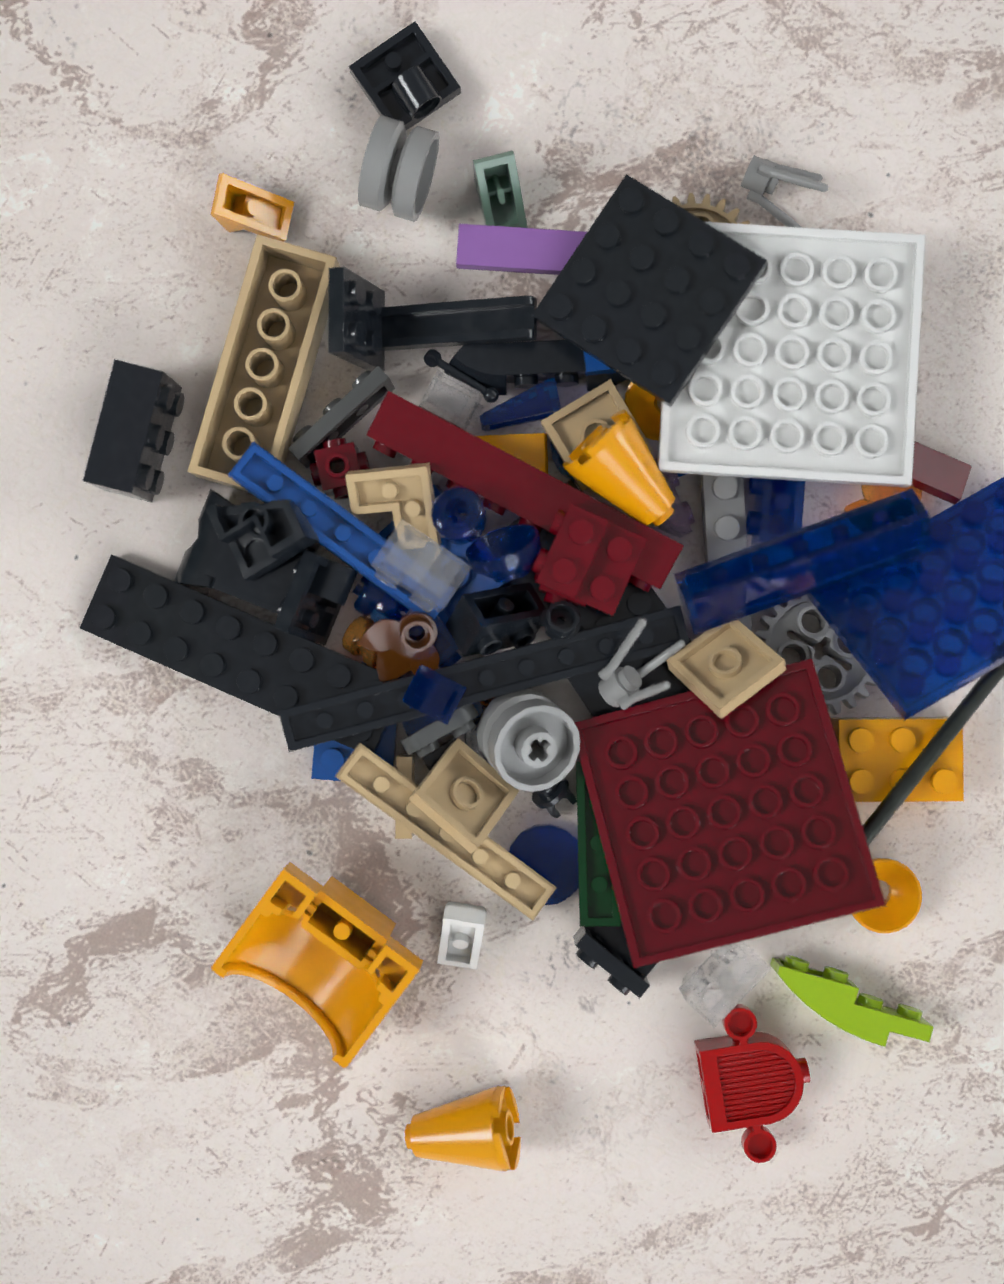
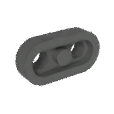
[400,703,479,758]

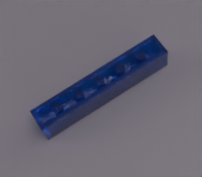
[674,488,932,634]

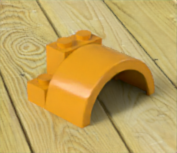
[211,862,423,1068]

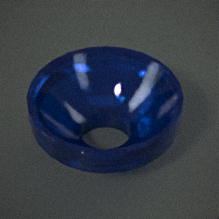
[466,524,542,583]

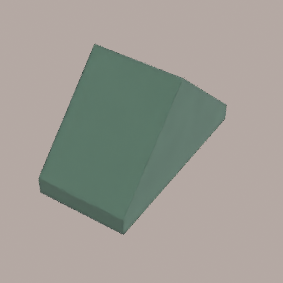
[473,150,528,228]

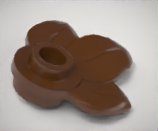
[360,612,440,682]

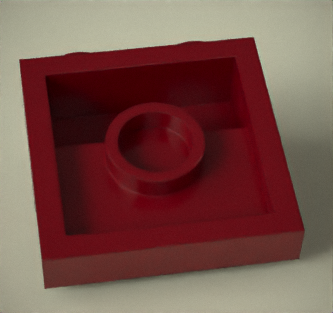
[532,504,647,616]

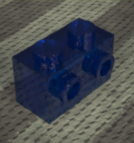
[746,478,805,548]

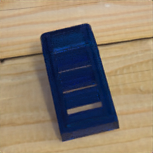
[479,378,561,432]

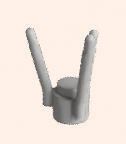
[741,155,828,228]
[598,618,685,710]

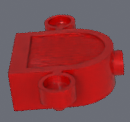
[694,1004,810,1163]

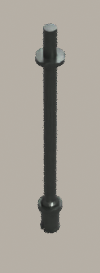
[863,642,1004,846]

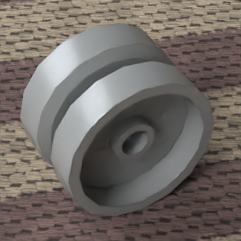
[358,115,440,222]
[476,688,580,792]

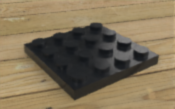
[532,174,767,407]

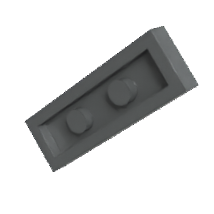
[288,366,395,469]

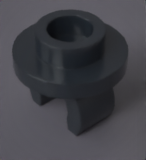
[532,778,577,818]

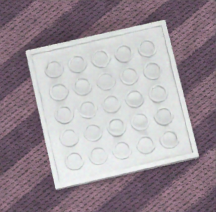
[657,222,926,488]

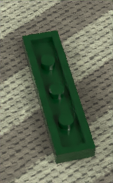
[576,762,621,927]

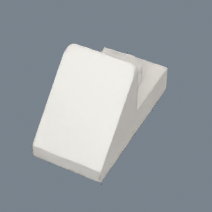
[437,902,487,970]

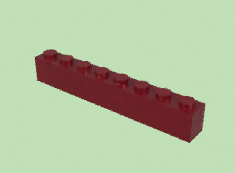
[366,391,684,592]

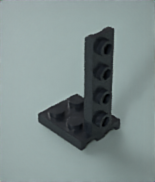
[328,267,537,372]

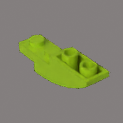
[770,955,934,1047]

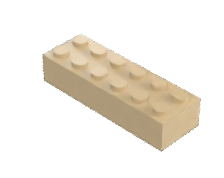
[187,234,340,493]

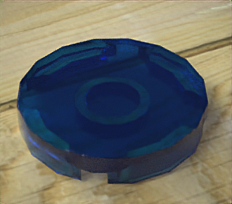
[508,824,579,905]

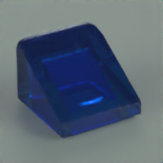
[403,665,466,725]

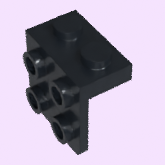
[573,920,658,998]

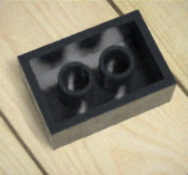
[83,359,184,503]

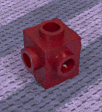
[310,438,370,500]

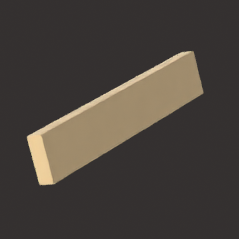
[335,742,557,920]

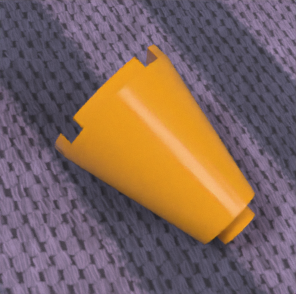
[562,409,675,526]
[405,1085,521,1172]

